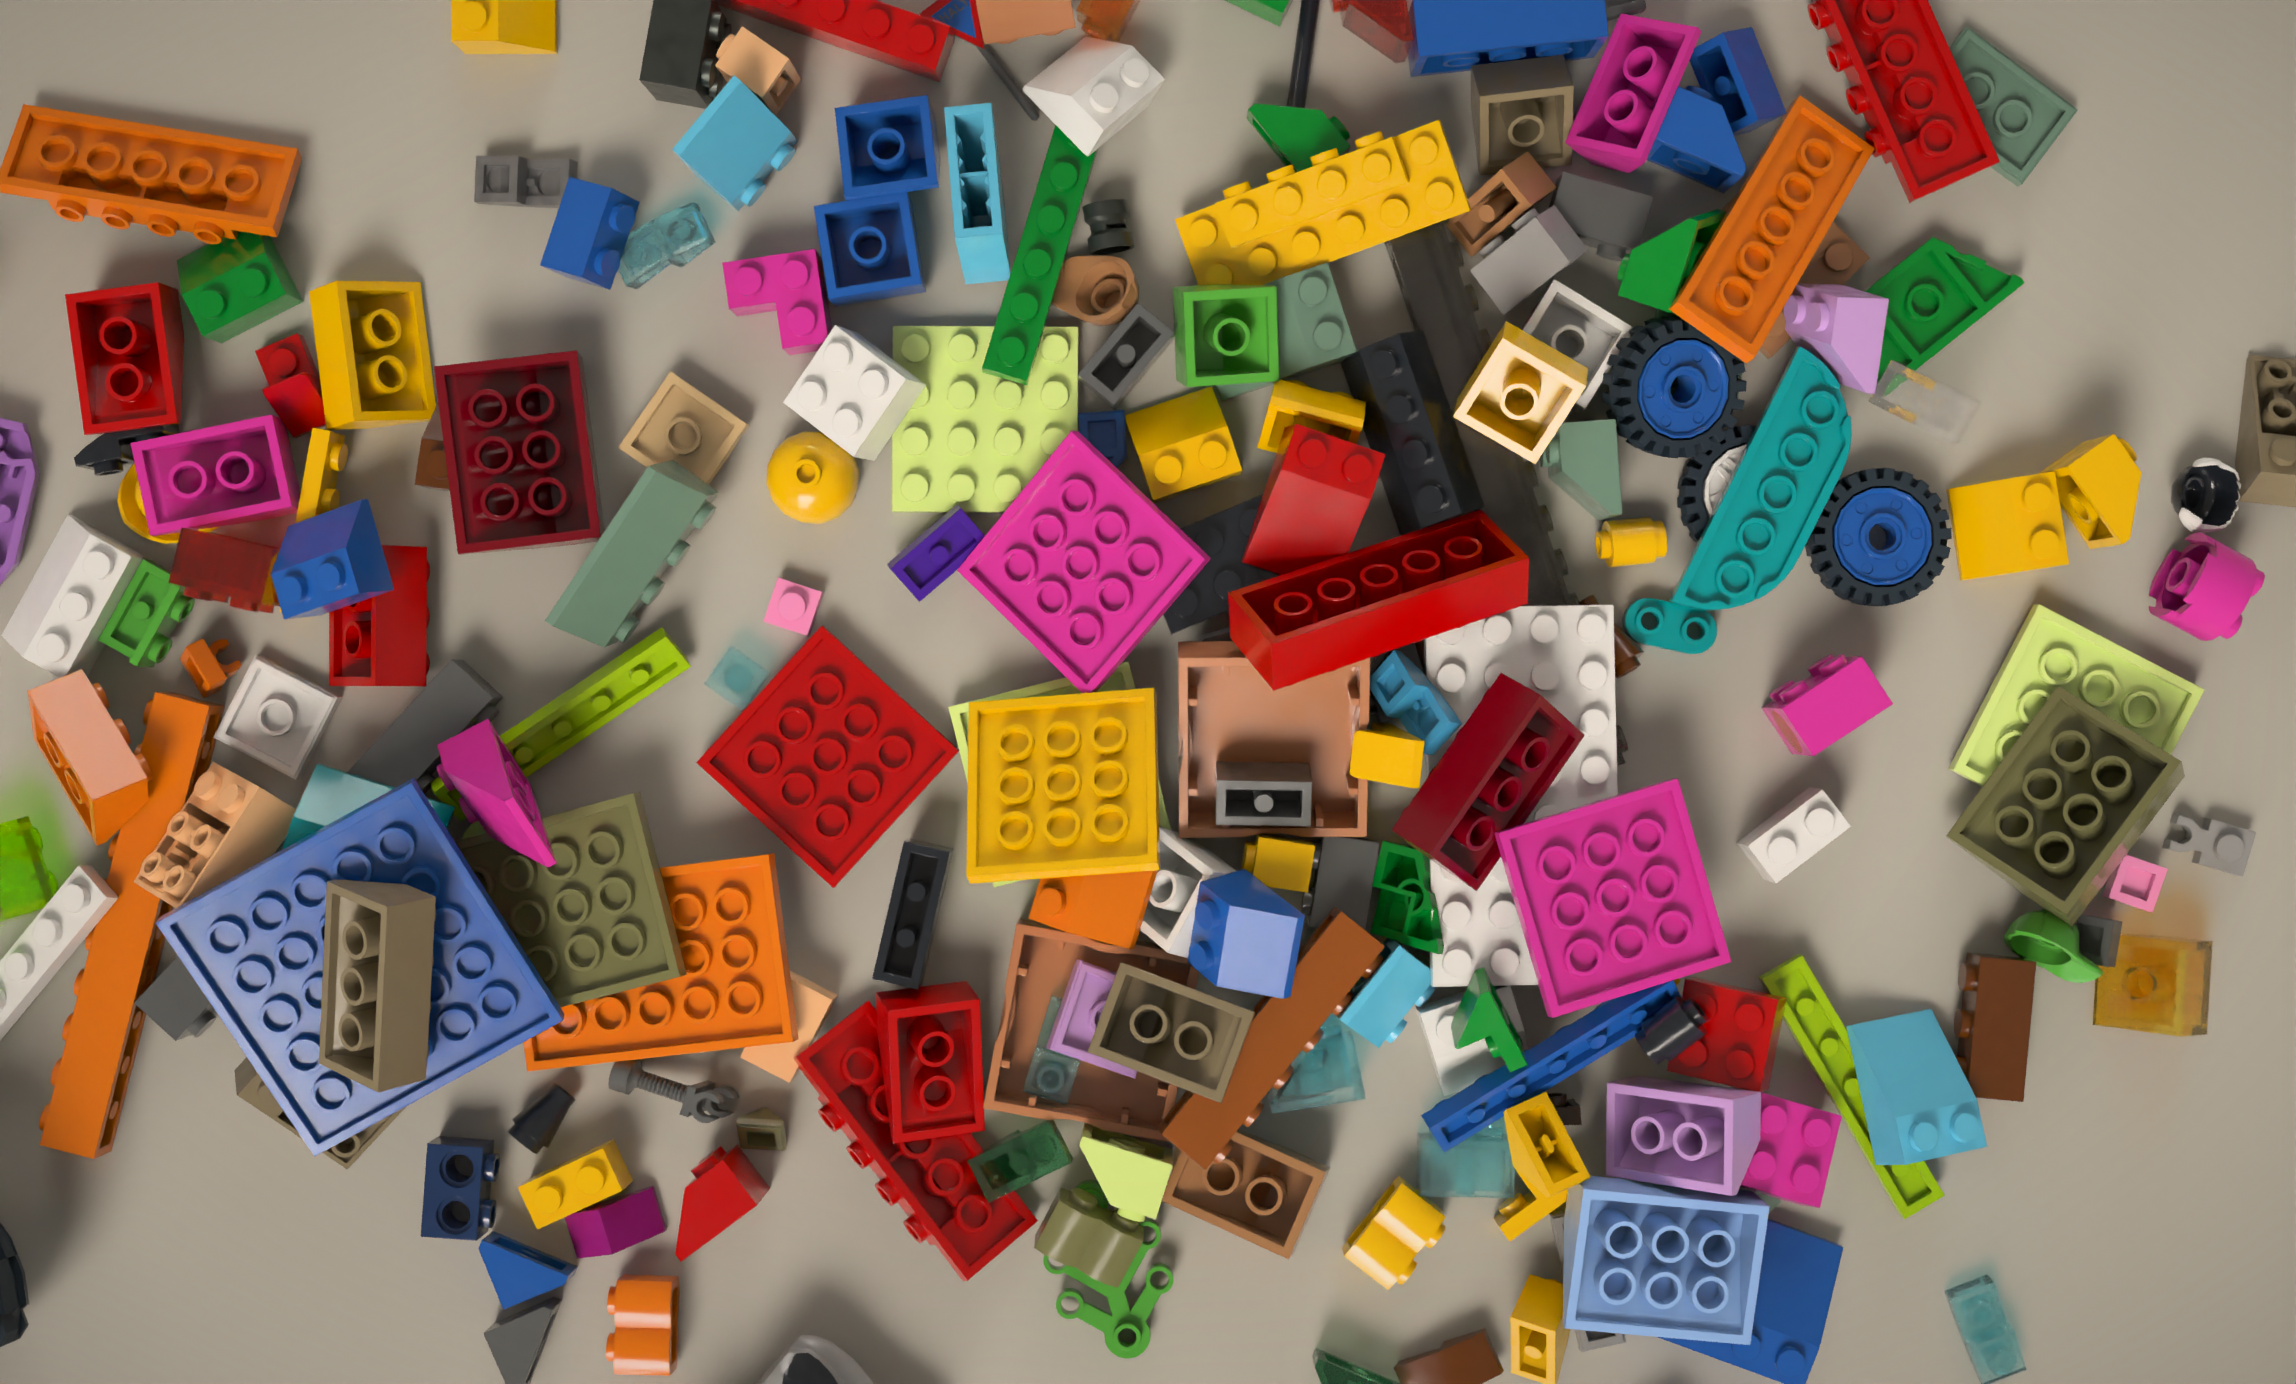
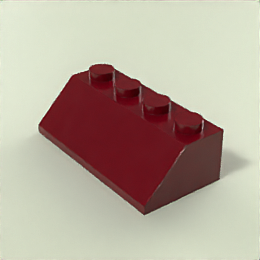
[1392,673,1585,891]

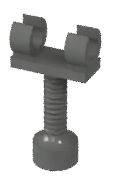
[608,1059,739,1123]

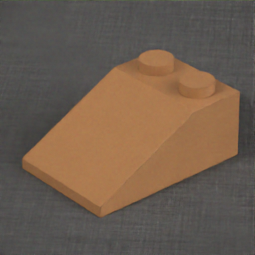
[1162,1129,1330,1259]

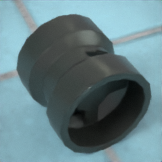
[1082,199,1135,255]

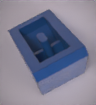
[478,1231,578,1310]

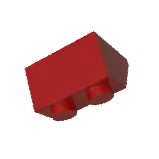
[675,1144,770,1262]

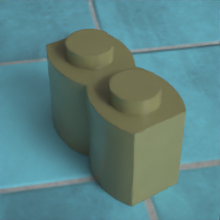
[1034,1188,1144,1287]

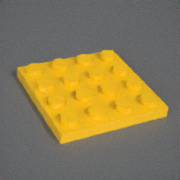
[966,688,1160,884]

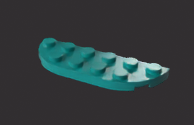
[1669,346,1852,610]

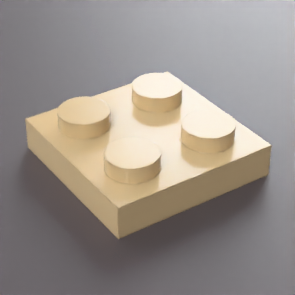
[618,371,750,485]

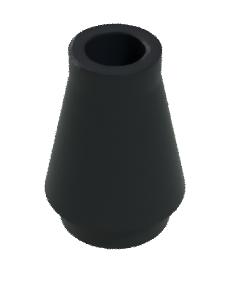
[508,1083,576,1154]

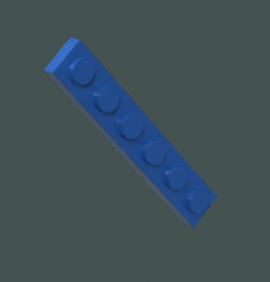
[1421,980,1682,1153]

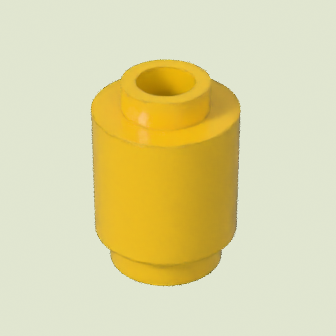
[1595,517,1667,567]

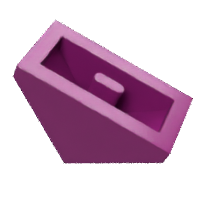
[564,1186,667,1259]

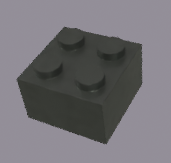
[639,0,732,109]

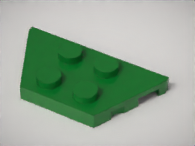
[1864,237,2025,397]

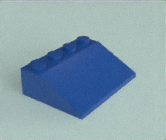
[1658,1219,1843,1384]

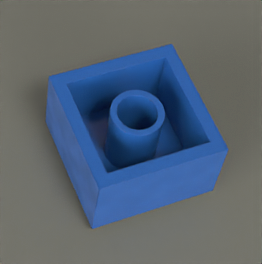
[814,192,926,307]

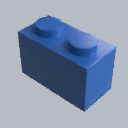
[1689,27,1787,136]
[540,177,640,290]

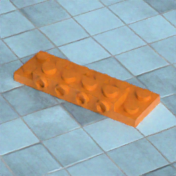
[0,104,302,244]

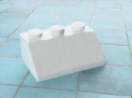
[1,514,152,678]

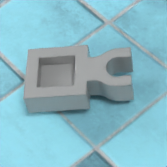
[2162,814,2256,877]

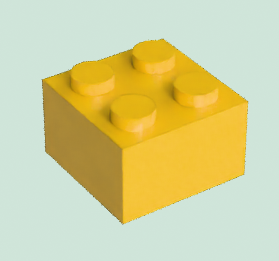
[1453,321,1588,464]

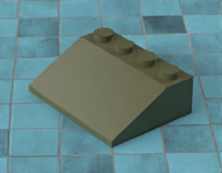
[1946,686,2185,926]

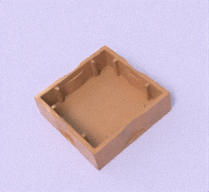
[1178,641,1370,838]
[983,919,1199,1142]

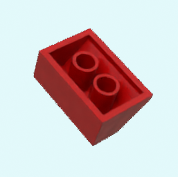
[329,545,430,687]

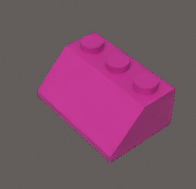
[1565,13,1702,173]

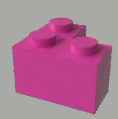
[722,249,832,355]

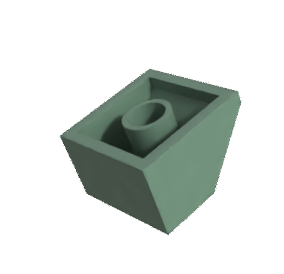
[1539,419,1622,521]

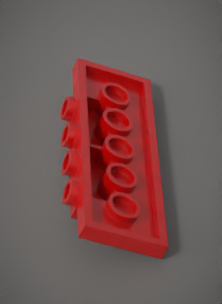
[1807,0,2000,203]
[793,1000,1038,1281]

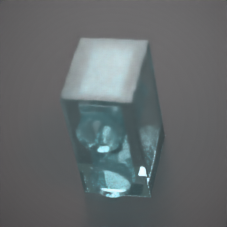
[1416,1126,1515,1198]

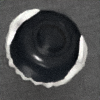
[2171,457,2241,533]

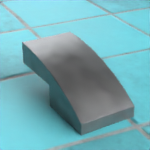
[474,155,578,208]

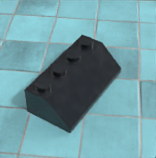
[1340,330,1485,535]

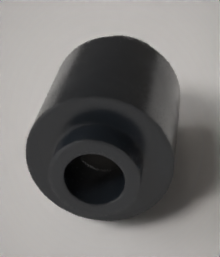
[1635,996,1708,1064]

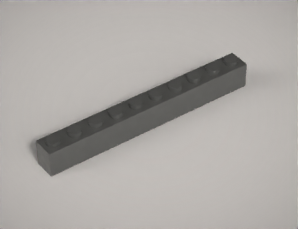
[135,659,503,1041]

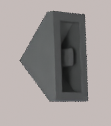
[483,1297,562,1384]

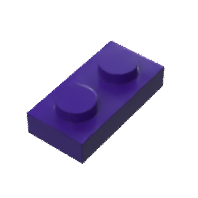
[887,504,985,602]

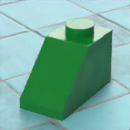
[1247,103,1351,173]

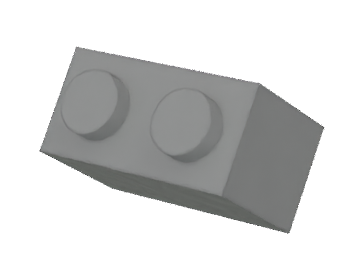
[1470,205,1588,315]

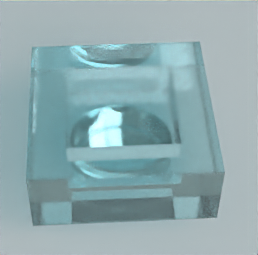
[704,646,771,711]

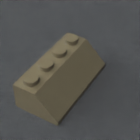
[319,879,436,1093]

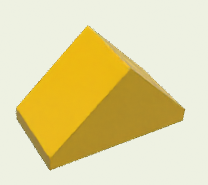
[1503,1092,1591,1198]

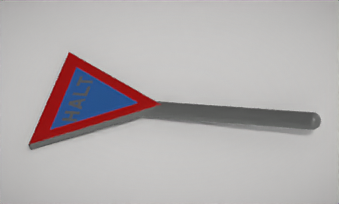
[918,0,1039,121]

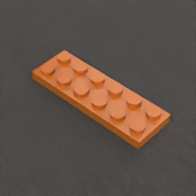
[1669,95,1875,364]

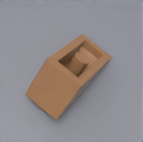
[1443,151,1557,257]

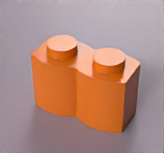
[606,1274,680,1376]

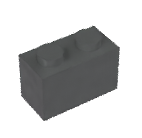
[1549,171,1654,261]
[1078,302,1174,410]
[1215,761,1312,827]
[1300,837,1380,931]

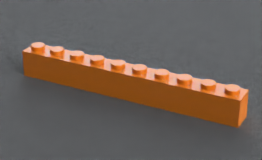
[39,692,225,1159]

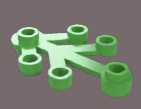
[1043,1180,1173,1359]

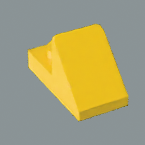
[1349,722,1425,788]
[1493,1161,1568,1242]

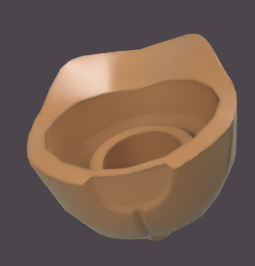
[1052,255,1140,326]

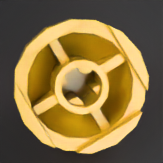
[766,431,860,524]

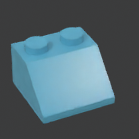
[1338,938,1436,1048]

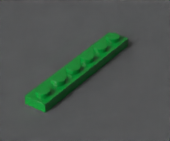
[982,125,1098,385]

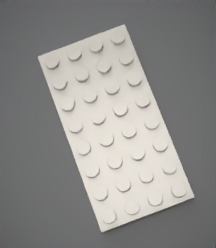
[1424,605,1618,987]

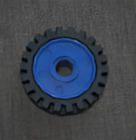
[1602,316,1747,458]
[1805,468,1952,606]

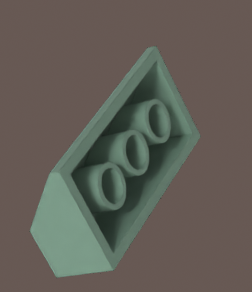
[545,460,719,648]

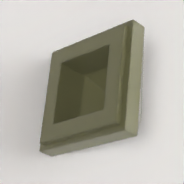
[736,1107,787,1151]

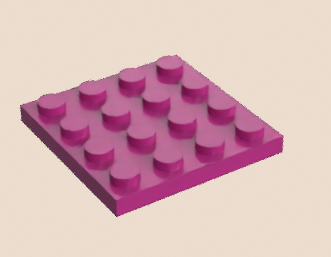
[957,431,1211,693]
[1494,778,1731,1018]

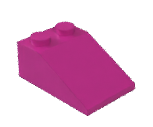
[130,414,301,536]
[436,719,557,868]

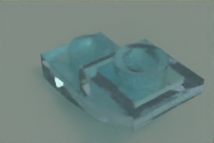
[618,202,716,289]
[1022,996,1080,1105]
[1944,1275,2027,1384]

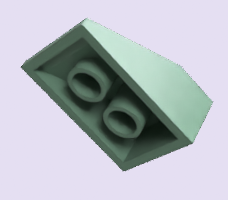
[1216,262,1357,401]

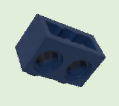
[421,1136,500,1241]

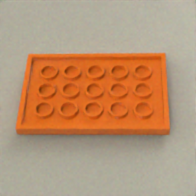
[523,853,799,1072]

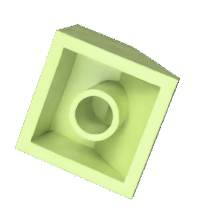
[1079,1123,1173,1222]

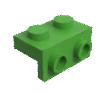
[98,559,198,667]

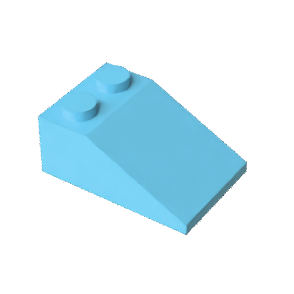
[672,75,797,212]
[1846,1009,1987,1165]

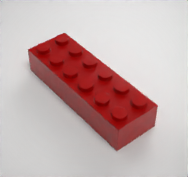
[1228,509,1529,691]

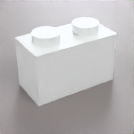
[1736,787,1851,883]

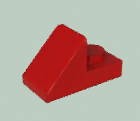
[255,333,326,438]

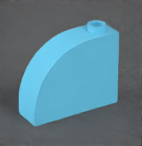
[944,103,1011,285]

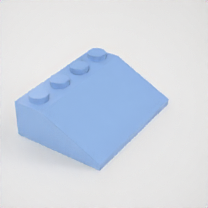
[1563,1176,1770,1345]

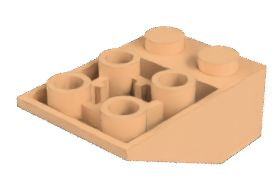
[133,762,296,908]

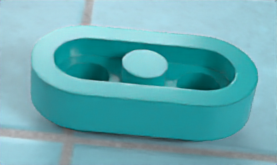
[1622,598,1717,654]

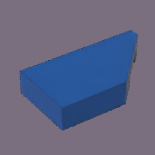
[1078,410,1128,469]

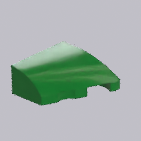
[1370,841,1444,954]

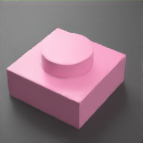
[763,578,824,636]
[2102,854,2168,913]

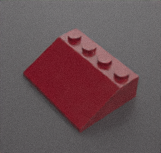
[434,350,605,555]

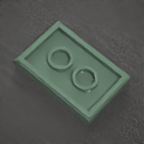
[1949,26,2078,187]

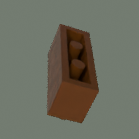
[1954,952,2036,1102]

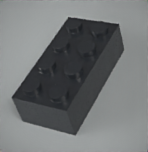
[1163,494,1280,635]

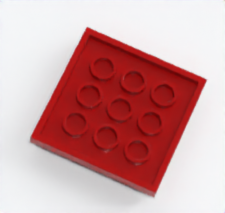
[696,626,959,888]

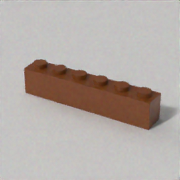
[1158,907,1385,1170]

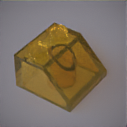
[2093,933,2213,1037]

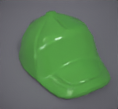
[2004,909,2104,983]

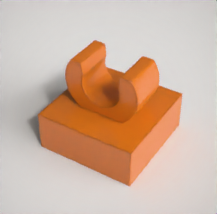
[180,639,242,699]

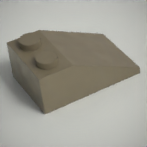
[1087,962,1255,1103]

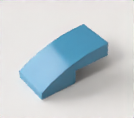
[1370,650,1462,755]

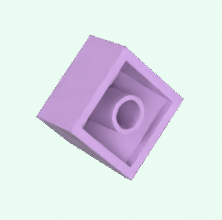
[1784,283,1889,394]

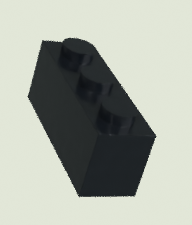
[872,838,954,990]

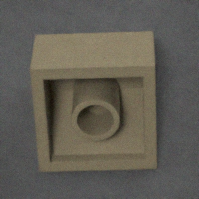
[1471,55,1574,175]

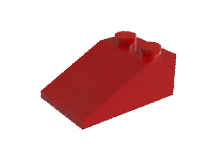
[65,282,184,435]
[1241,424,1386,575]
[876,981,985,1143]

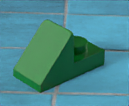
[1451,967,1527,1072]

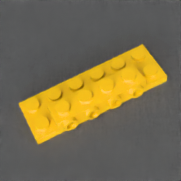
[1175,120,1471,285]

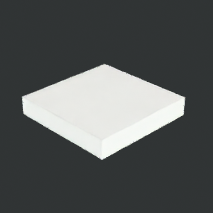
[213,655,342,780]

